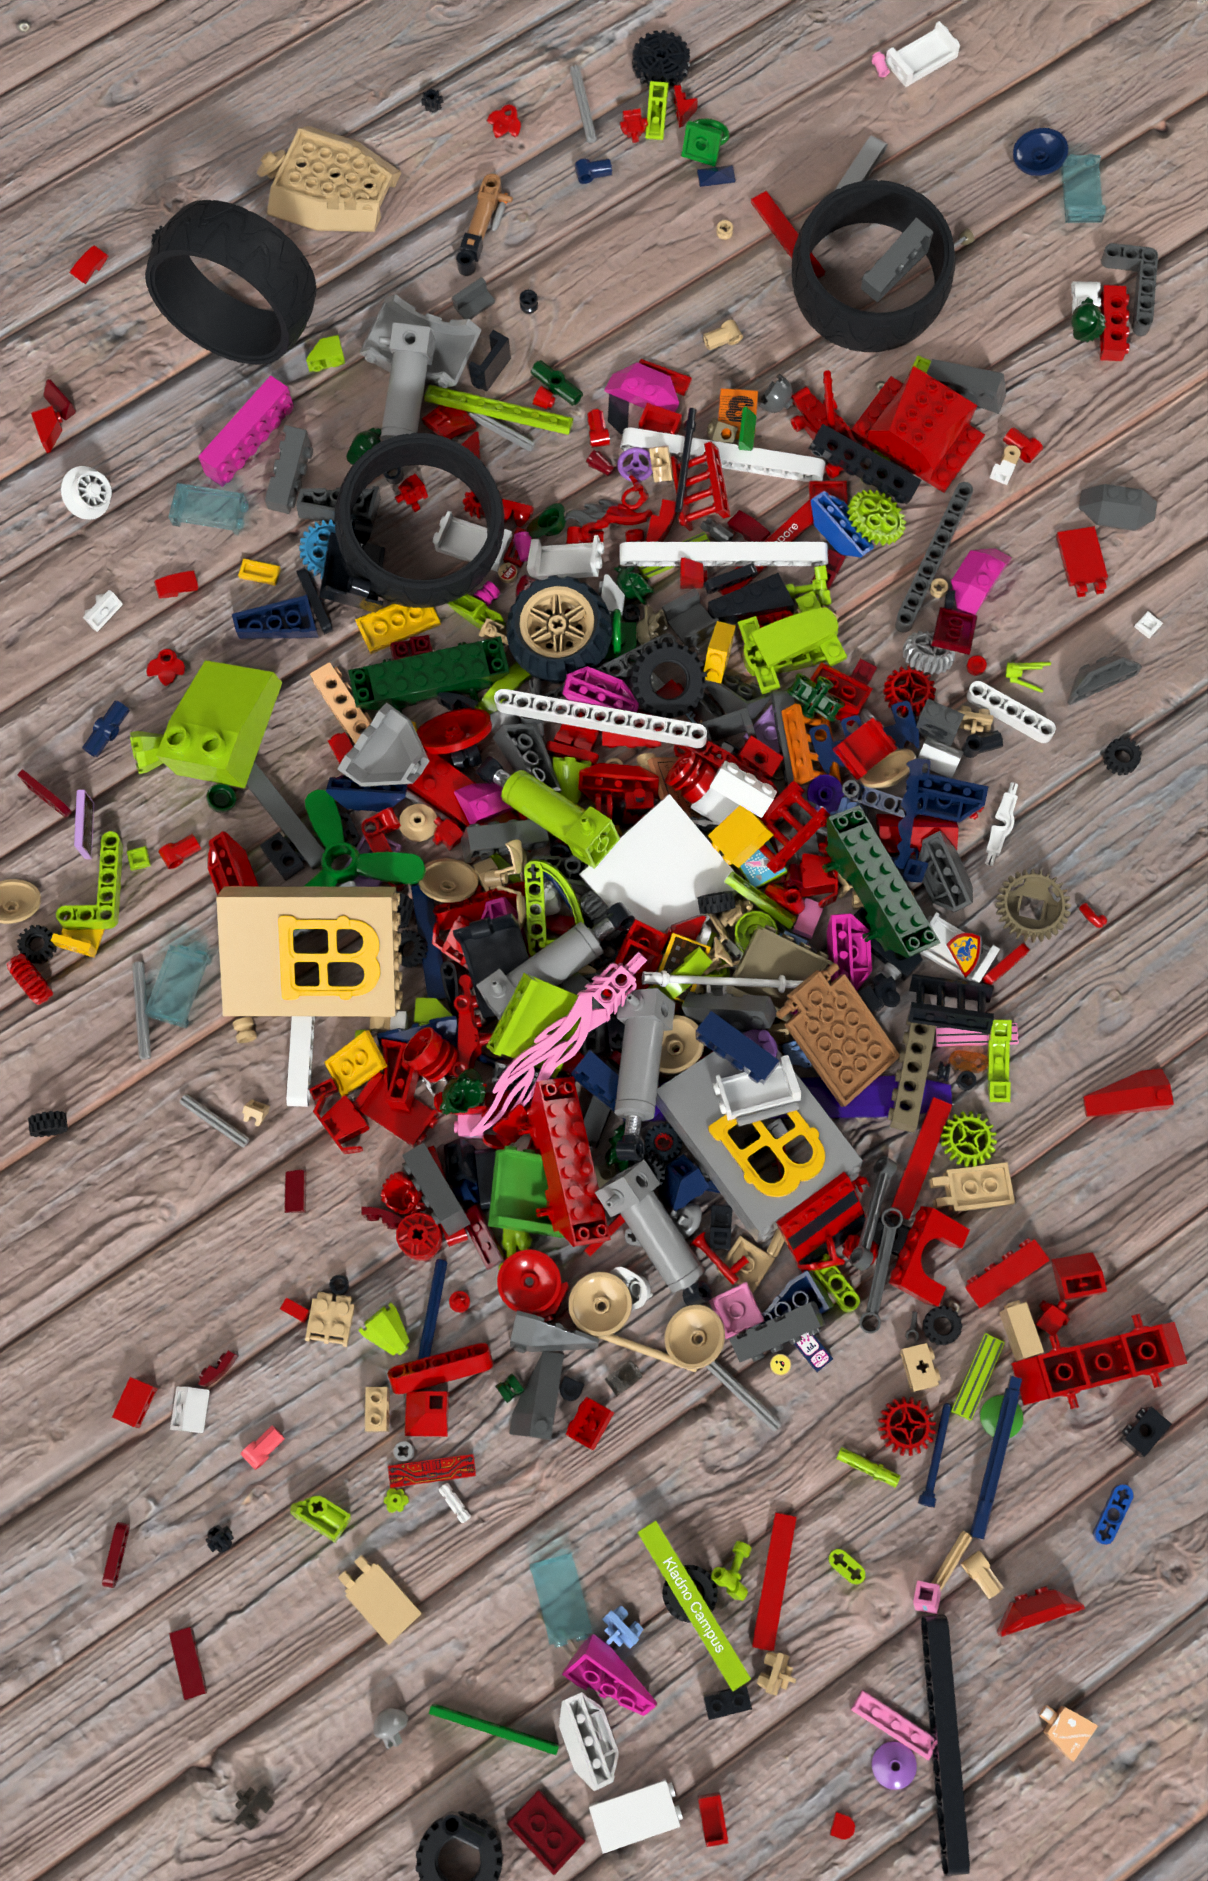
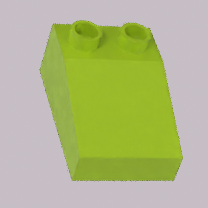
[156,660,282,788]

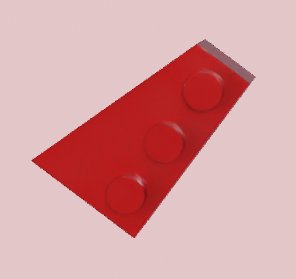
[381,1039,420,1111]

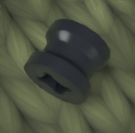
[519,289,538,314]

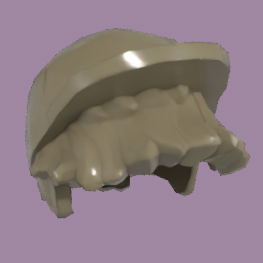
[636,606,668,645]

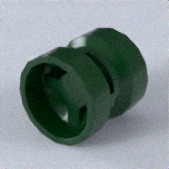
[495,1373,524,1403]

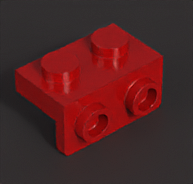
[566,1396,614,1451]

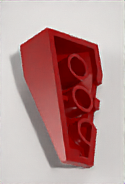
[1083,1069,1174,1117]

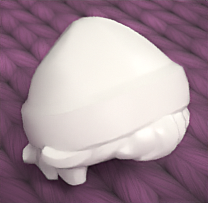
[530,881,561,916]

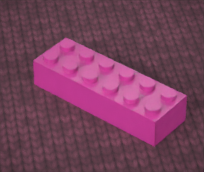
[198,375,294,487]

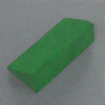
[738,407,756,451]

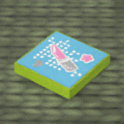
[739,840,787,889]

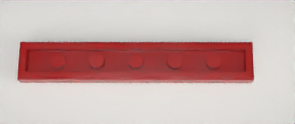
[751,191,825,278]
[888,1097,952,1220]
[752,1512,797,1652]

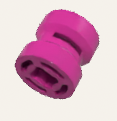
[474,581,501,608]

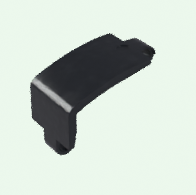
[320,519,385,613]
[453,914,529,1019]

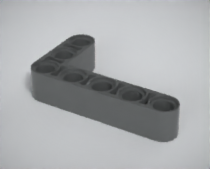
[1101,243,1158,336]

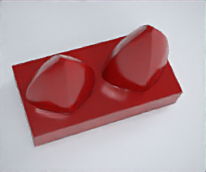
[502,499,534,527]

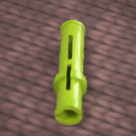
[836,1446,901,1488]

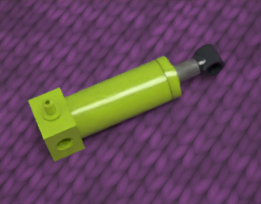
[476,756,620,869]

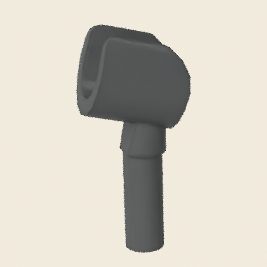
[905,1311,919,1342]

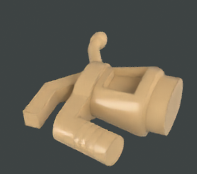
[719,897,753,927]

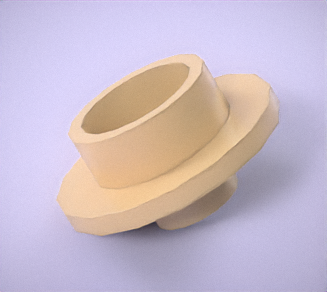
[257,150,286,179]
[399,804,437,842]

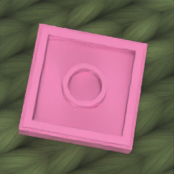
[709,1282,765,1339]

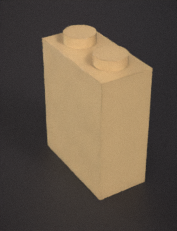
[999,1300,1044,1362]

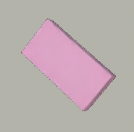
[793,898,823,939]

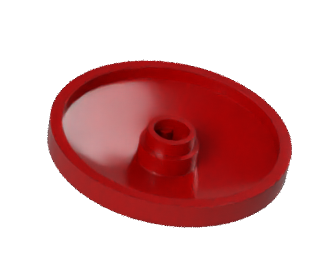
[416,708,492,754]

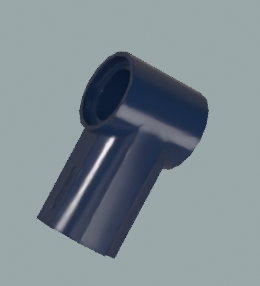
[575,159,612,184]

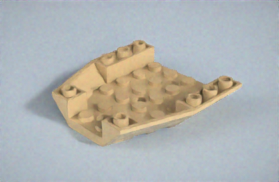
[267,126,401,232]

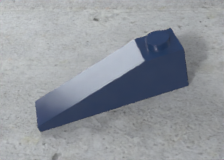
[377,1016,458,1050]

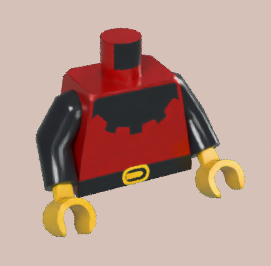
[612,788,661,835]

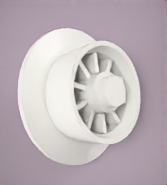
[61,466,112,520]

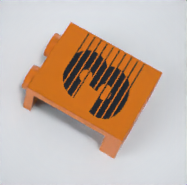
[718,388,758,439]

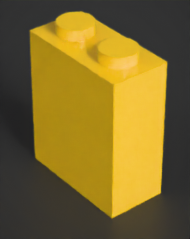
[704,621,736,684]
[708,805,773,868]

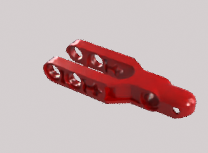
[674,730,779,799]

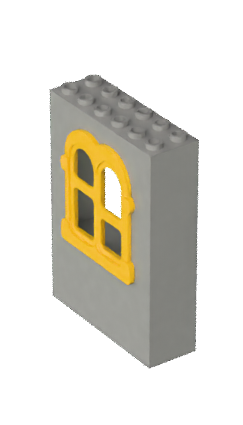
[656,1029,863,1242]

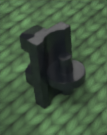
[872,973,900,1008]

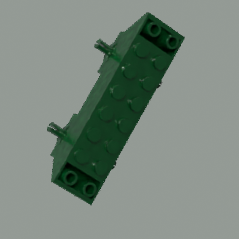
[348,636,510,714]
[822,805,941,958]

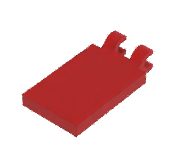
[1056,526,1108,598]

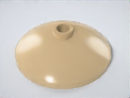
[860,749,916,788]
[418,858,478,903]
[0,879,41,924]
[659,1015,704,1074]
[569,1272,632,1336]
[665,1305,725,1369]

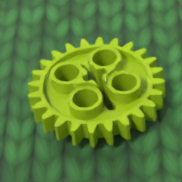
[847,489,906,546]

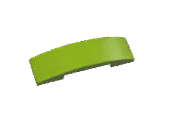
[479,662,533,714]
[647,947,712,1000]
[987,1020,1012,1102]

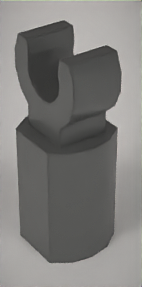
[700,517,734,542]

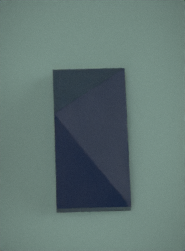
[697,165,736,187]

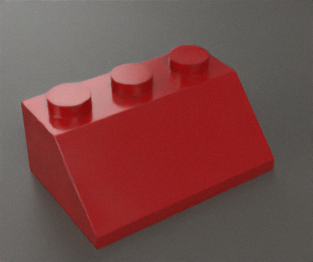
[810,662,873,727]
[602,709,661,748]

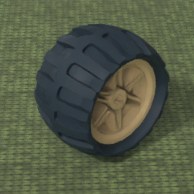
[506,575,612,684]

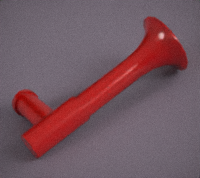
[689,1232,749,1285]

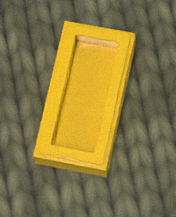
[238,558,281,586]

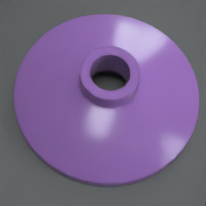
[872,1742,917,1790]

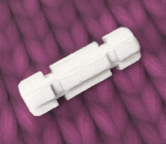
[439,1483,471,1523]

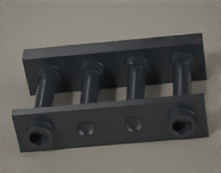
[908,974,994,1034]

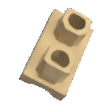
[649,446,674,482]
[958,706,993,735]
[757,1652,796,1696]

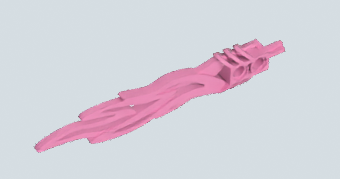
[469,952,647,1137]

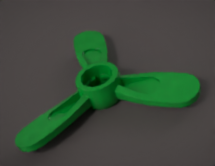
[295,790,426,930]

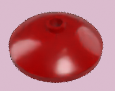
[497,1249,561,1314]

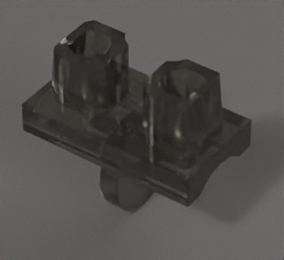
[234,1786,275,1830]

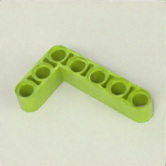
[56,831,123,930]

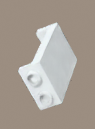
[885,21,960,87]
[433,511,513,572]
[527,535,604,581]
[920,912,1000,983]
[713,1055,801,1120]
[589,1778,683,1854]

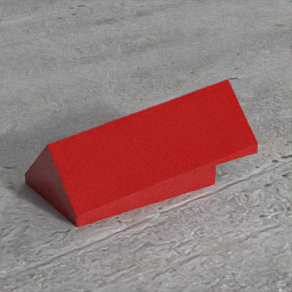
[876,814,959,855]
[601,919,669,997]

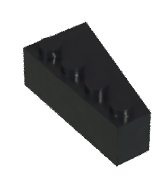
[708,573,795,625]

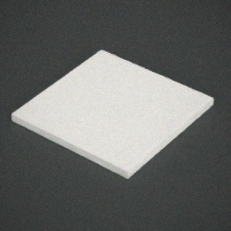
[579,794,738,954]

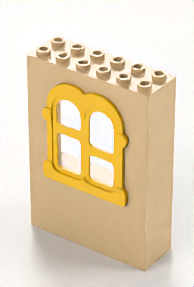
[216,886,403,1017]

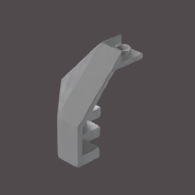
[337,703,429,787]

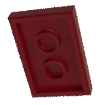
[931,607,977,655]
[507,1789,586,1875]

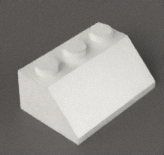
[710,760,777,818]
[691,787,758,825]

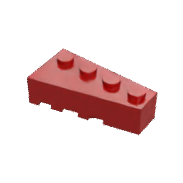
[965,1238,1050,1308]

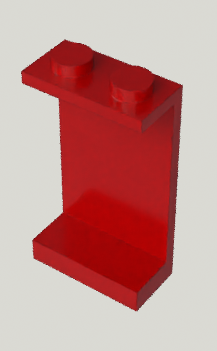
[353,1072,439,1148]

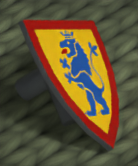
[946,932,983,978]

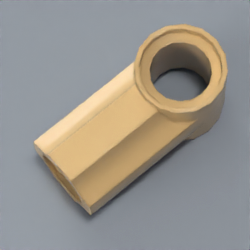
[703,320,743,350]
[961,1550,1004,1599]

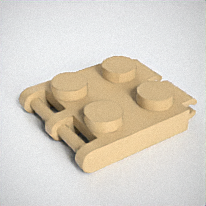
[305,1292,355,1347]

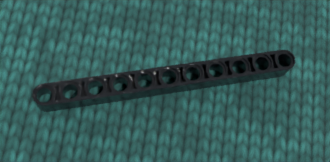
[921,1614,970,1876]

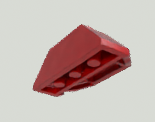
[578,763,659,806]
[207,831,258,895]
[997,1586,1085,1637]

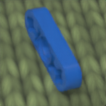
[1093,1485,1133,1544]

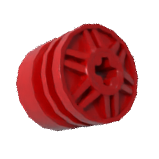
[665,750,717,804]
[402,1027,458,1083]
[396,1213,443,1261]

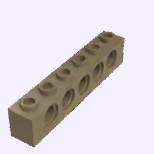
[887,1013,936,1133]

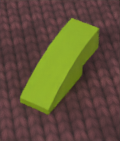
[447,594,506,630]

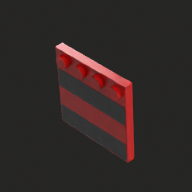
[776,1172,866,1273]

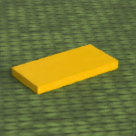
[355,603,441,654]

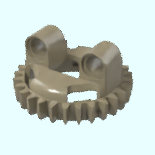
[995,868,1071,943]

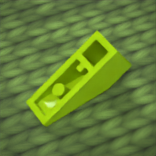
[645,81,669,140]

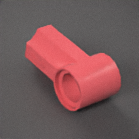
[241,1425,285,1470]

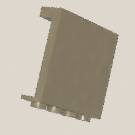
[725,925,834,1022]

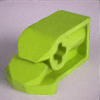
[290,1496,351,1543]

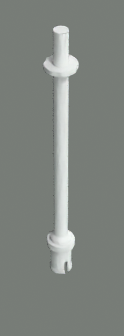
[642,970,803,993]

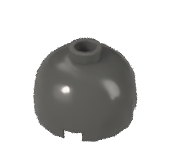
[758,374,793,413]

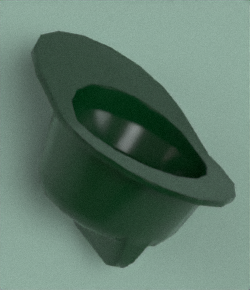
[526,503,567,538]

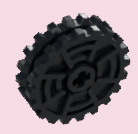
[632,30,690,87]

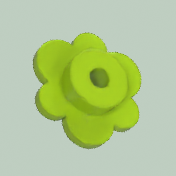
[384,1488,409,1513]

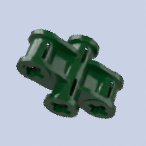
[787,673,845,722]

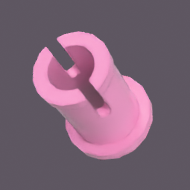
[871,52,890,77]

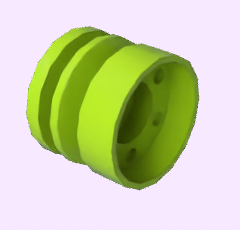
[735,911,777,954]

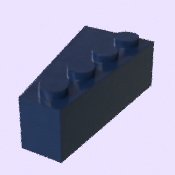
[232,595,319,639]
[696,1011,779,1085]
[570,1050,626,1121]

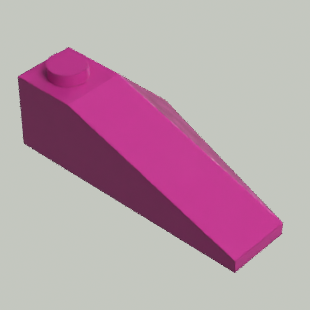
[454,783,514,825]
[562,1634,657,1716]

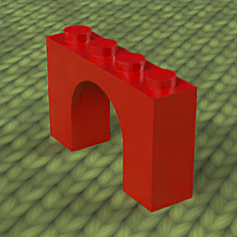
[889,1206,970,1307]

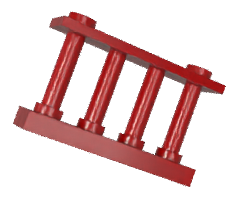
[670,441,731,531]
[758,780,831,874]

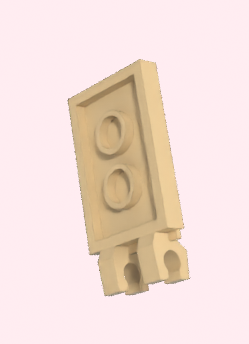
[929,1163,1015,1212]
[338,1555,422,1645]

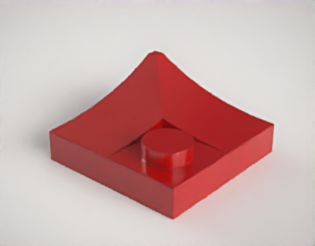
[422,405,477,439]

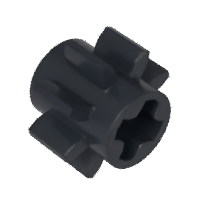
[421,89,444,113]
[205,1525,234,1553]

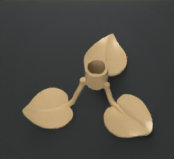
[485,840,529,929]
[704,913,740,975]

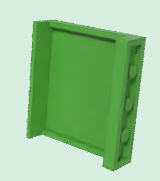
[488,1146,565,1238]

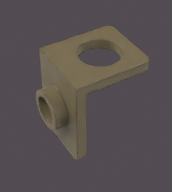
[707,418,738,444]

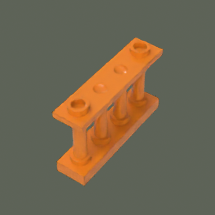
[781,703,841,785]

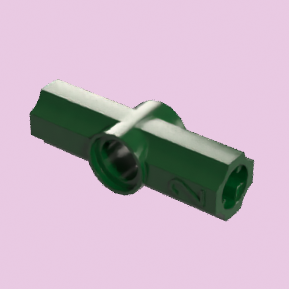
[530,360,583,406]

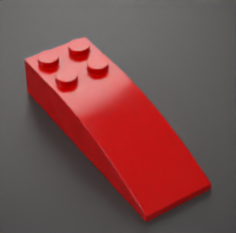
[408,753,520,829]

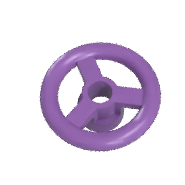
[617,447,653,482]

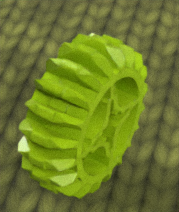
[940,1111,997,1167]

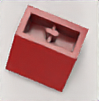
[1051,1252,1107,1301]

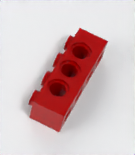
[1100,285,1129,361]

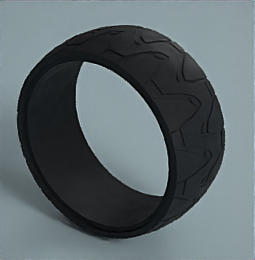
[791,180,956,353]
[145,200,317,365]
[334,433,504,608]

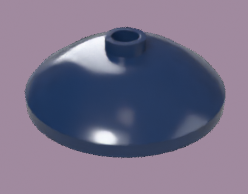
[1013,128,1068,176]

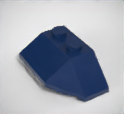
[906,772,989,823]
[326,775,408,812]

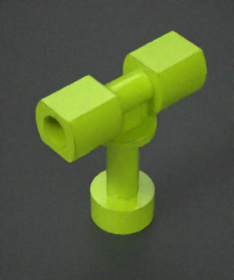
[785,565,832,606]
[711,1541,752,1601]

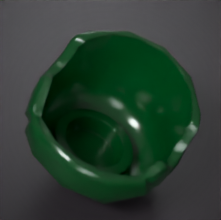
[206,783,237,813]

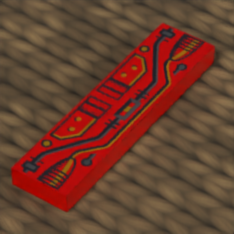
[388,1454,476,1488]

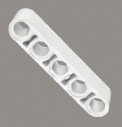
[966,681,1056,743]
[287,1016,315,1107]

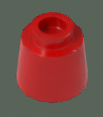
[532,385,556,409]

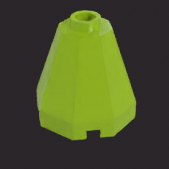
[130,731,164,774]
[358,1301,410,1356]

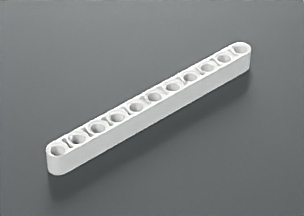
[620,427,825,482]
[619,542,828,566]
[494,689,707,748]

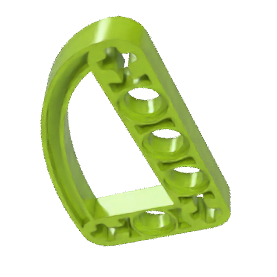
[524,859,585,956]

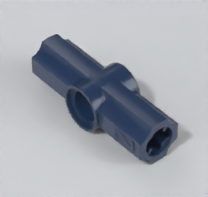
[82,701,130,758]

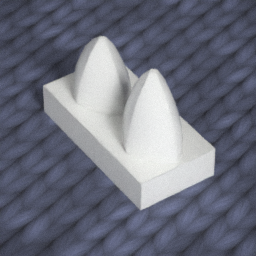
[83,590,123,632]

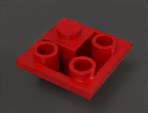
[405,1391,449,1437]

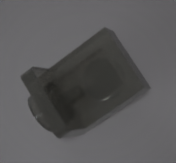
[605,1360,643,1396]

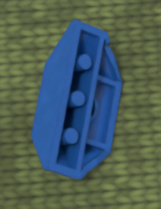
[811,491,874,558]

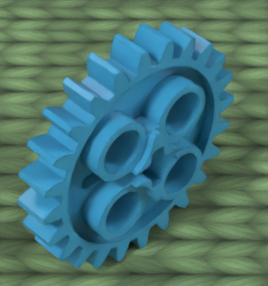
[299,519,335,579]

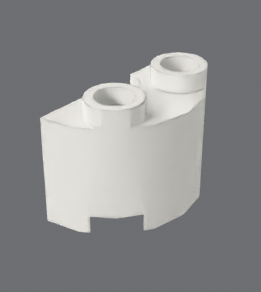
[1071,281,1101,314]

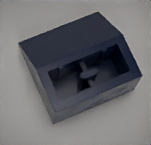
[659,1154,710,1211]

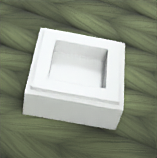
[1134,611,1163,639]

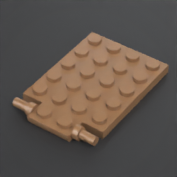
[776,963,900,1107]

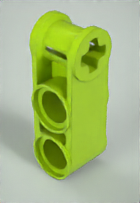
[811,1254,860,1312]

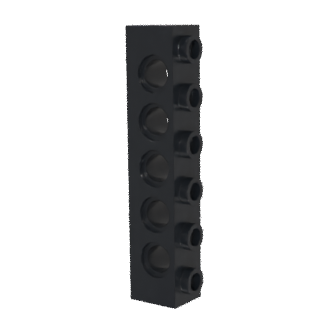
[808,424,922,505]

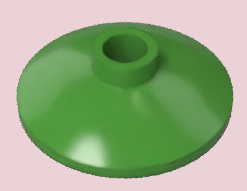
[980,1395,1023,1438]

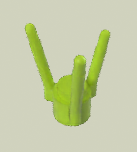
[1005,662,1051,693]

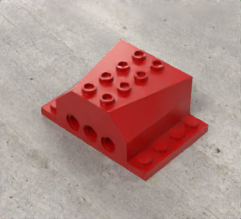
[851,366,985,493]

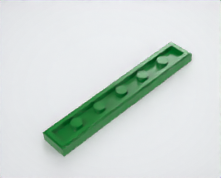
[429,1703,559,1755]

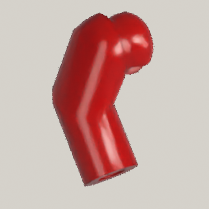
[1079,903,1107,928]

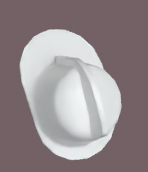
[610,1267,653,1309]

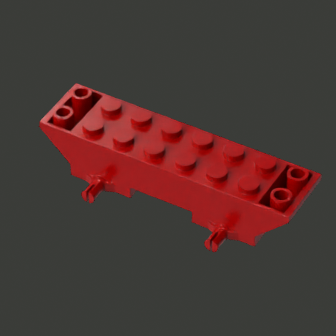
[518,1077,611,1247]
[1011,1314,1188,1410]

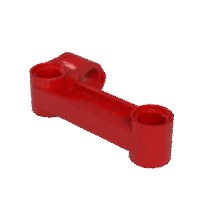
[361,807,406,892]

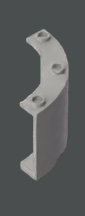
[359,294,481,388]

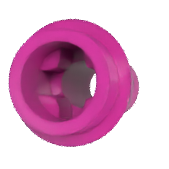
[513,532,531,562]

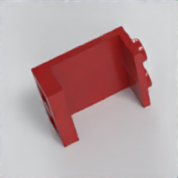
[832,718,897,780]

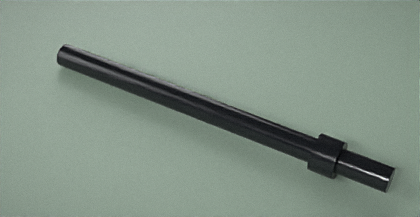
[675,408,696,513]

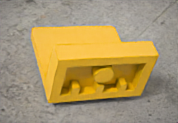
[51,915,106,958]

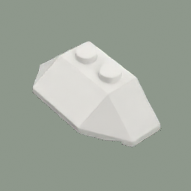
[559,1692,619,1791]

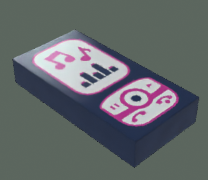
[794,1333,833,1373]

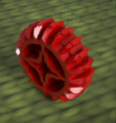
[883,665,936,717]
[7,954,53,1005]
[877,1396,936,1456]

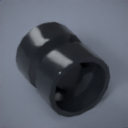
[450,744,482,772]

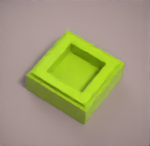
[127,846,151,871]

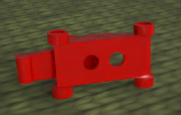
[790,370,871,479]
[452,975,493,1078]

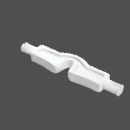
[985,782,1018,866]

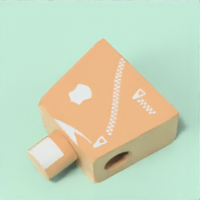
[1039,1705,1098,1762]

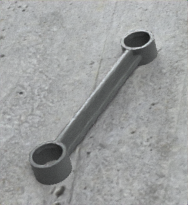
[849,1156,897,1271]
[859,1207,903,1334]

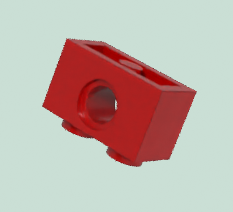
[736,735,784,779]

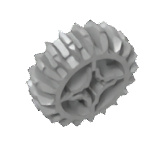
[903,631,955,675]

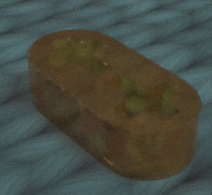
[948,1050,988,1073]

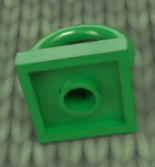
[681,118,730,167]
[603,609,637,661]

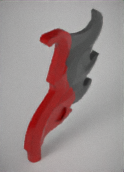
[565,499,653,541]

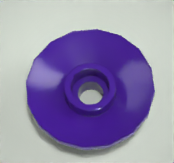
[807,774,844,813]

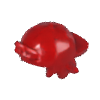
[381,1171,426,1215]

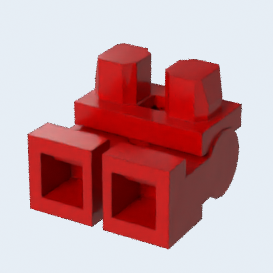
[554,713,602,752]

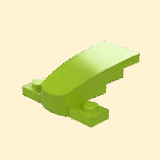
[751,591,847,668]
[738,616,827,695]

